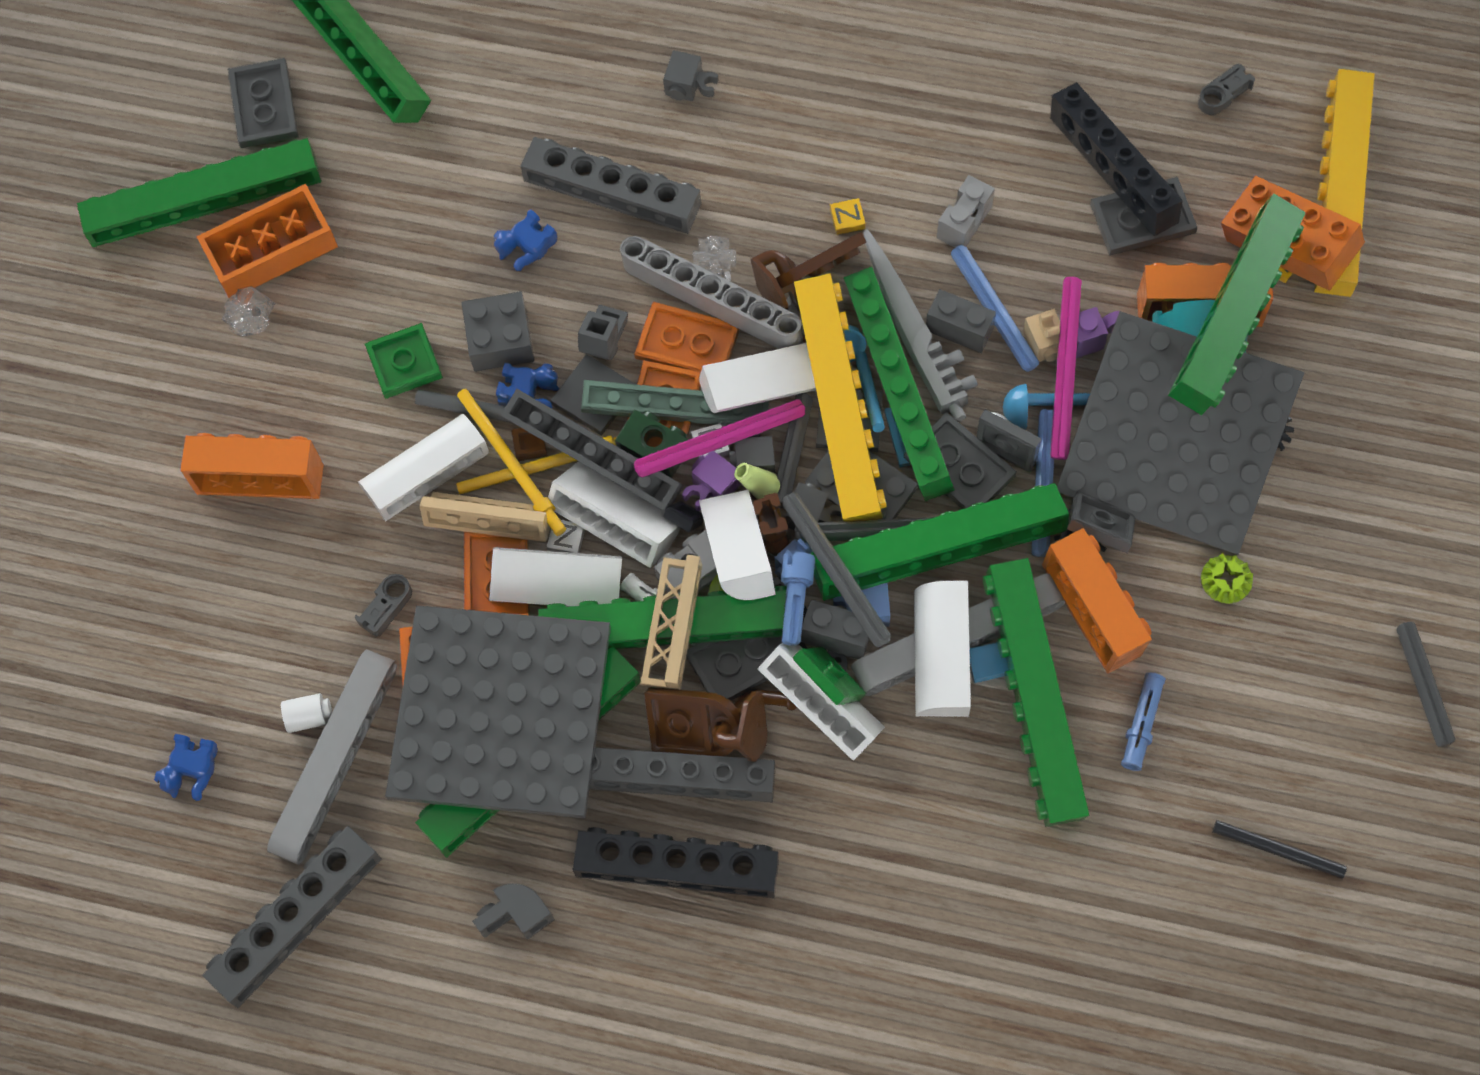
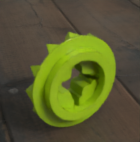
[1201,553,1253,604]

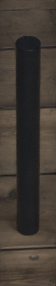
[1212,820,1347,879]

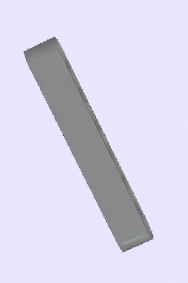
[620,236,803,349]
[851,573,1065,696]
[267,649,398,865]

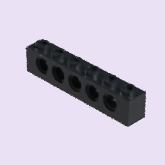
[1050,82,1183,236]
[573,827,779,899]

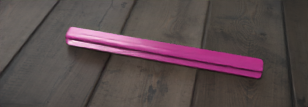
[1050,276,1082,460]
[634,399,805,478]

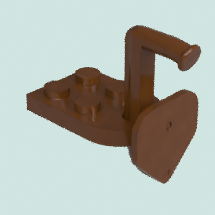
[750,232,867,343]
[644,687,797,762]

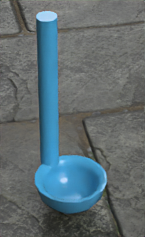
[844,325,885,432]
[1003,383,1090,430]

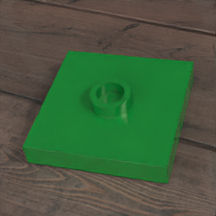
[364,323,443,399]
[793,647,867,705]

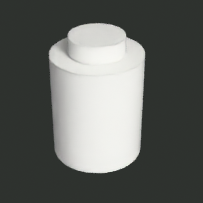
[281,693,332,733]

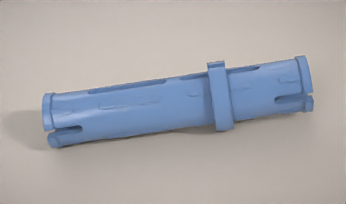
[1121,673,1166,771]

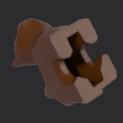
[753,493,789,556]

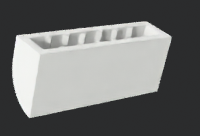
[699,343,816,413]
[358,414,489,522]
[548,461,681,568]
[699,490,776,600]
[489,547,622,607]
[914,581,971,717]
[757,643,885,761]

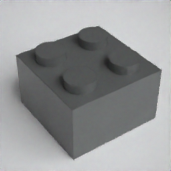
[461,291,535,372]

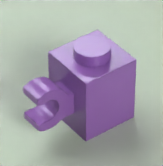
[1076,307,1120,358]
[682,451,741,511]

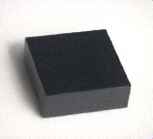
[663,501,704,532]

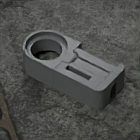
[1198,64,1255,115]
[355,574,412,637]

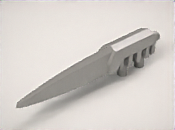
[863,229,978,422]

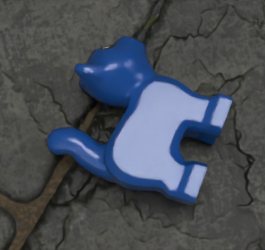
[494,209,558,271]
[496,363,559,409]
[154,734,218,801]

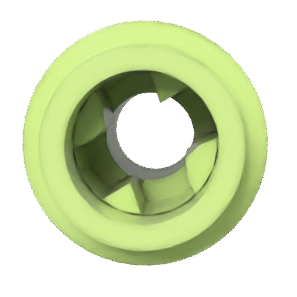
[734,463,780,499]

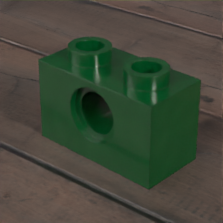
[615,409,689,478]

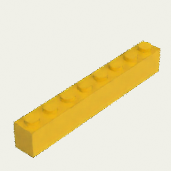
[1314,69,1375,297]
[794,273,887,521]

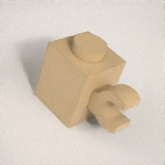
[1023,309,1060,362]

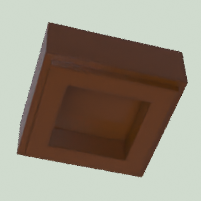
[511,428,548,462]

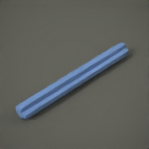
[951,245,1039,372]
[1032,409,1054,557]

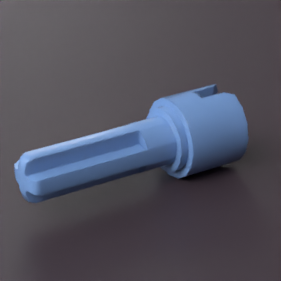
[781,552,815,646]

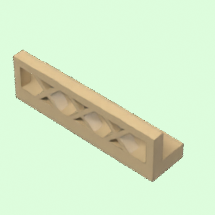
[420,492,555,542]
[641,555,703,690]

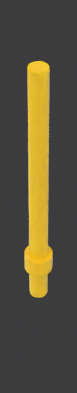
[457,389,566,536]
[456,435,617,495]

